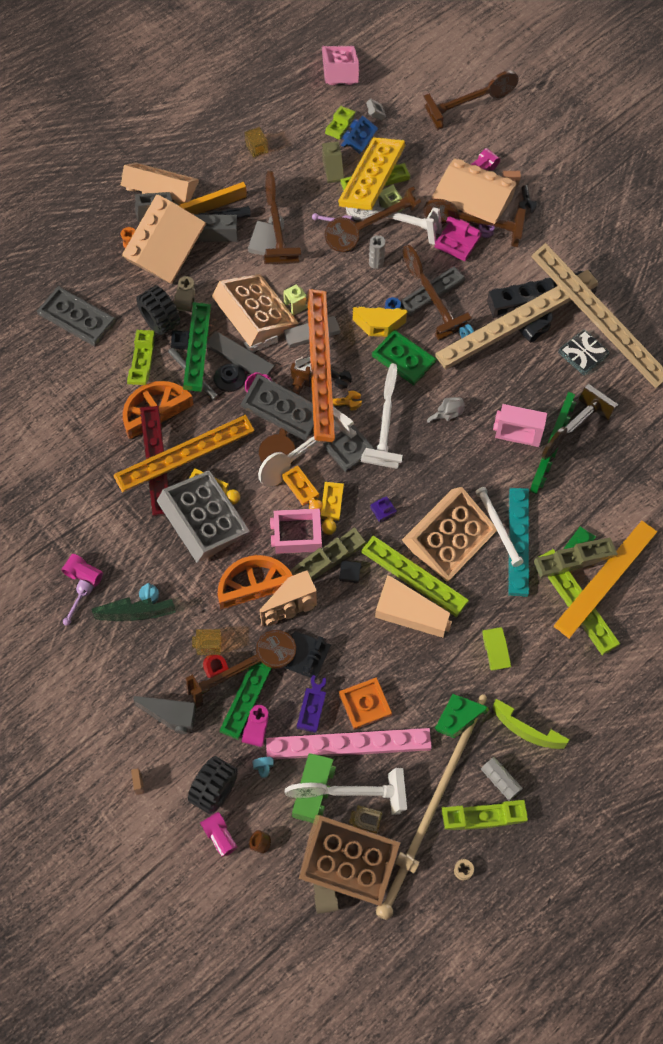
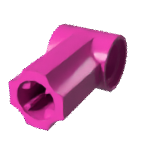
[471,148,500,171]
[61,554,103,587]
[200,812,238,858]

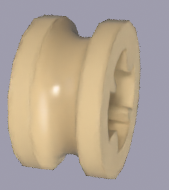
[454,859,474,881]

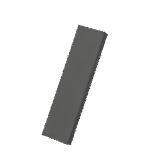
[400,266,465,317]
[206,331,274,376]

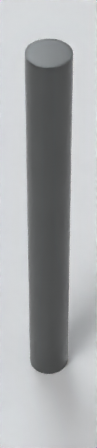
[168,348,219,401]

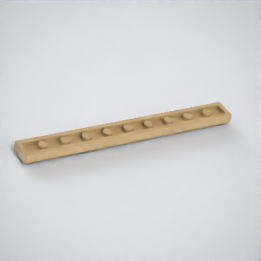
[531,243,663,388]
[436,270,598,370]

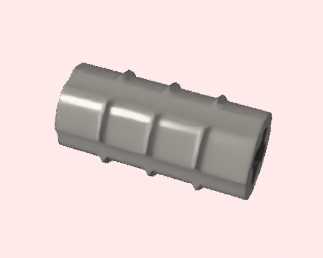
[369,235,386,269]
[481,757,523,801]

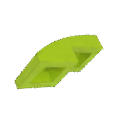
[325,106,355,140]
[482,627,511,670]

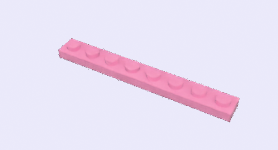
[266,728,431,760]

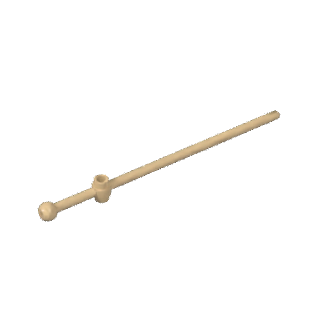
[376,694,487,920]

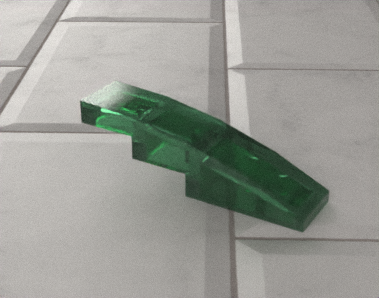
[91,597,176,621]

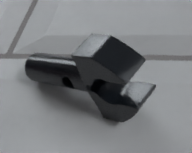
[518,185,537,214]
[331,368,352,389]

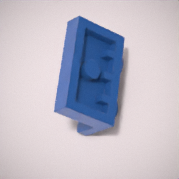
[341,115,378,154]

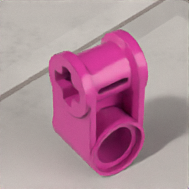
[242,705,269,747]

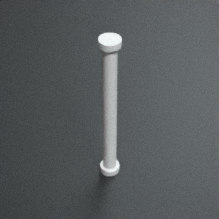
[476,487,524,567]

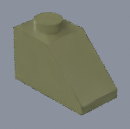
[322,141,344,183]

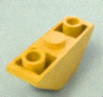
[353,307,407,337]

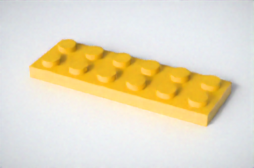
[338,138,405,210]

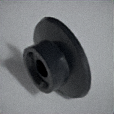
[214,364,246,392]

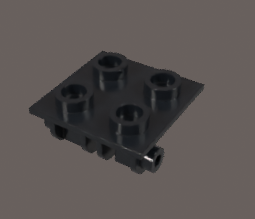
[283,631,331,680]

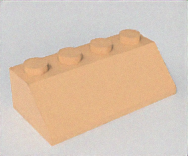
[121,163,199,204]

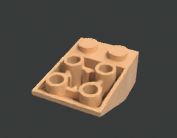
[260,571,317,627]

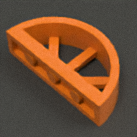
[123,381,194,439]
[218,555,293,610]

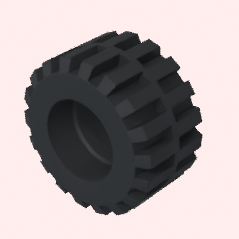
[136,285,180,335]
[188,756,238,815]

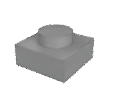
[366,99,386,121]

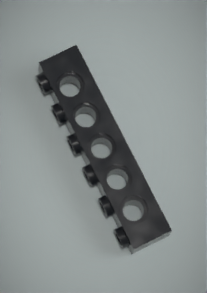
[487,270,597,318]

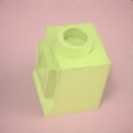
[378,185,403,213]
[284,284,308,315]

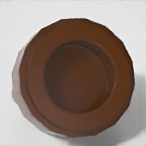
[249,830,271,854]

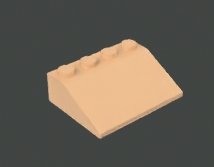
[432,158,517,224]
[122,194,206,284]
[212,274,299,346]
[402,487,497,582]

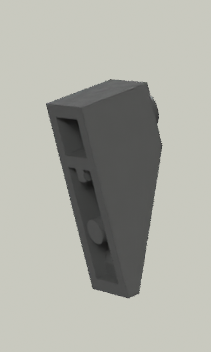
[133,696,196,734]

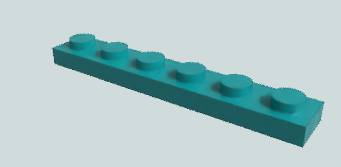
[508,488,529,597]

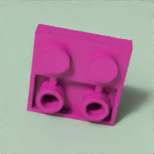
[435,216,482,261]

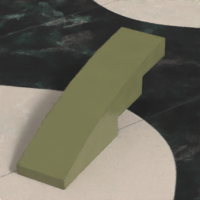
[290,527,367,580]
[534,538,617,578]

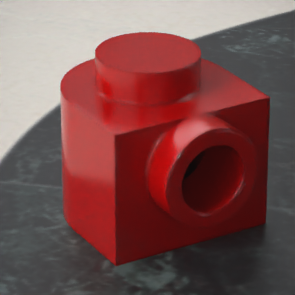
[203,654,229,678]

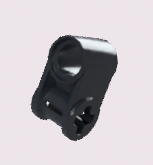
[518,312,553,343]

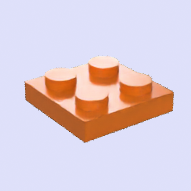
[339,677,392,730]

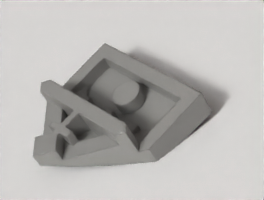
[248,221,287,255]

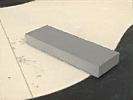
[284,316,340,348]

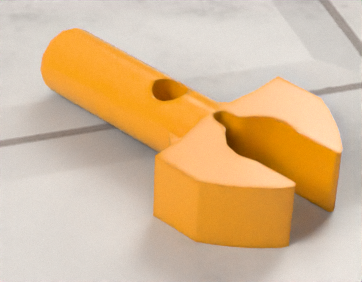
[332,391,362,411]

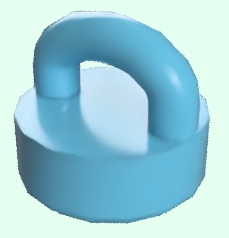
[139,583,159,605]
[252,757,274,778]

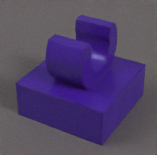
[370,496,397,522]

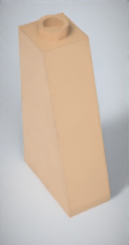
[375,575,452,638]

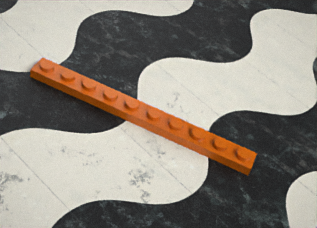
[307,289,335,443]

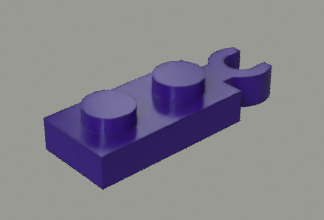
[297,675,326,733]

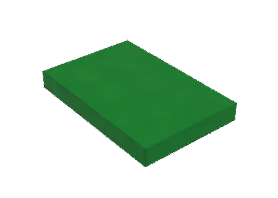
[372,330,437,386]

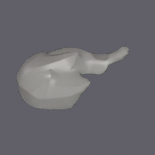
[427,397,465,423]

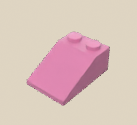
[322,46,359,85]

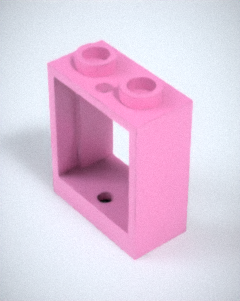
[493,404,547,447]
[270,509,322,554]

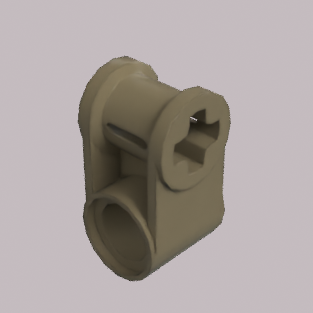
[174,276,195,312]
[313,884,338,914]

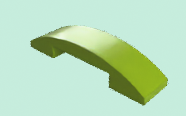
[127,330,155,385]
[492,699,569,749]
[442,800,528,830]

